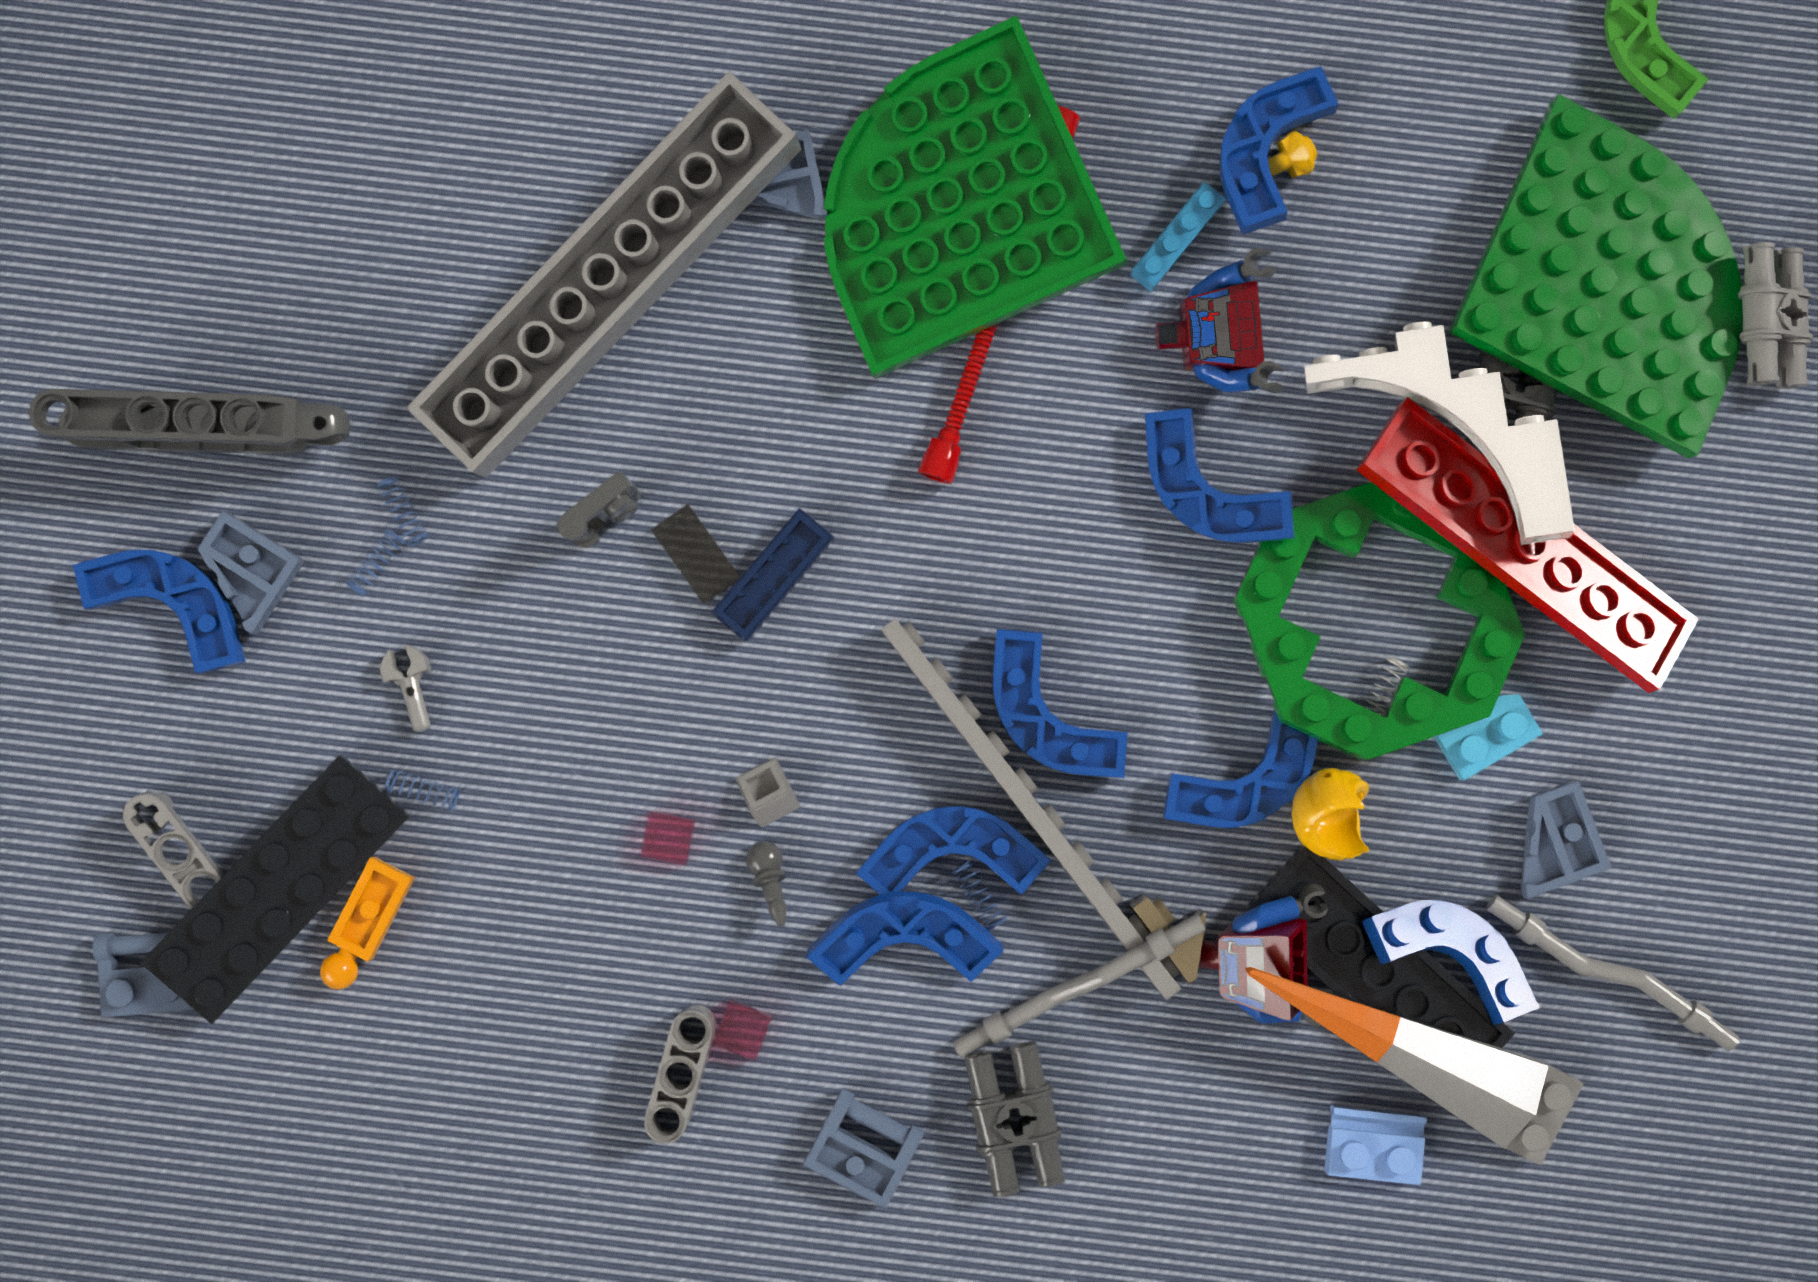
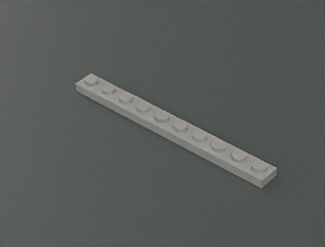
[881,618,1181,1000]

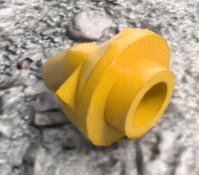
[1268,131,1317,178]

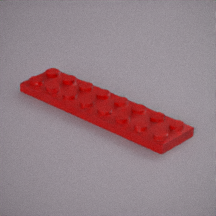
[1356,397,1698,693]

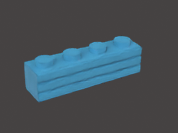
[1130,182,1226,293]

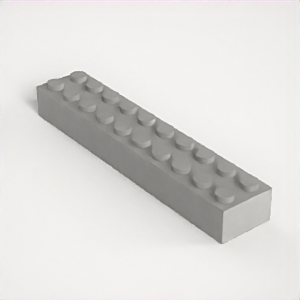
[406,71,802,478]

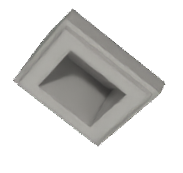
[735,757,800,827]

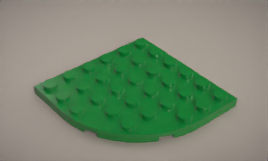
[824,15,1127,379]
[1448,94,1743,459]

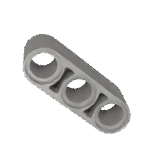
[644,1004,717,1144]

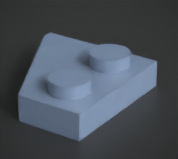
[752,130,828,220]
[198,511,305,635]
[1520,780,1612,899]

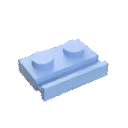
[1324,1104,1427,1185]

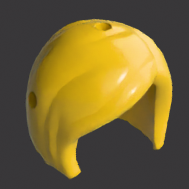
[1291,768,1369,861]

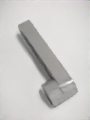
[123,790,224,910]

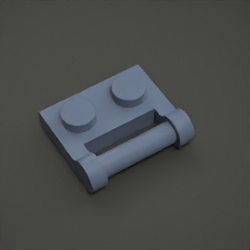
[93,932,193,1018]
[803,1088,925,1209]

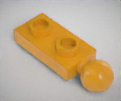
[320,857,415,990]

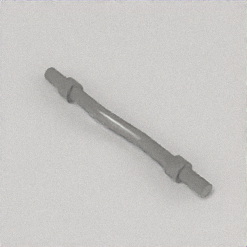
[1486,894,1739,1051]
[953,914,1206,1058]

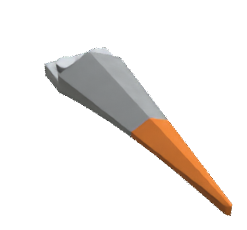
[1245,967,1584,1166]

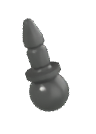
[746,841,786,926]

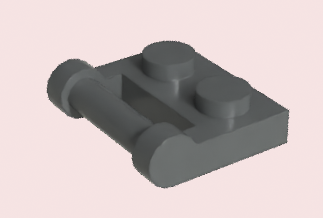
[558,471,644,548]

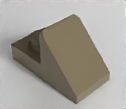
[1128,893,1206,984]

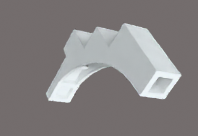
[1304,321,1575,545]

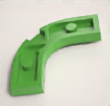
[1604,0,1708,119]

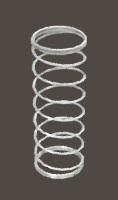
[1366,657,1409,716]

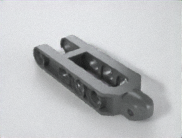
[29,389,350,455]

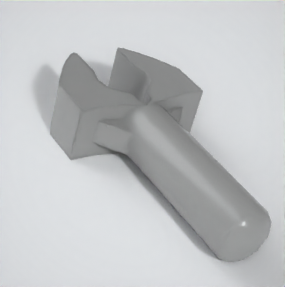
[380,645,432,732]

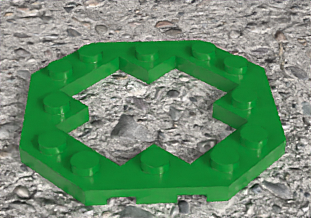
[1233,482,1525,762]

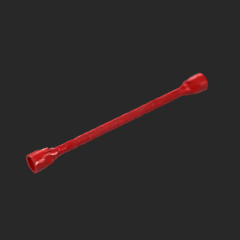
[918,105,1080,485]

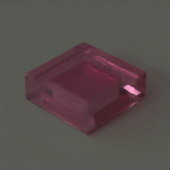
[640,811,696,865]
[712,999,773,1061]

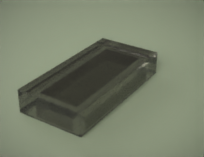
[651,504,740,605]

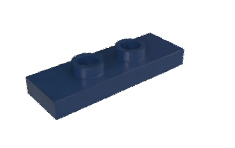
[711,508,835,643]

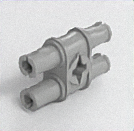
[1738,242,1813,389]

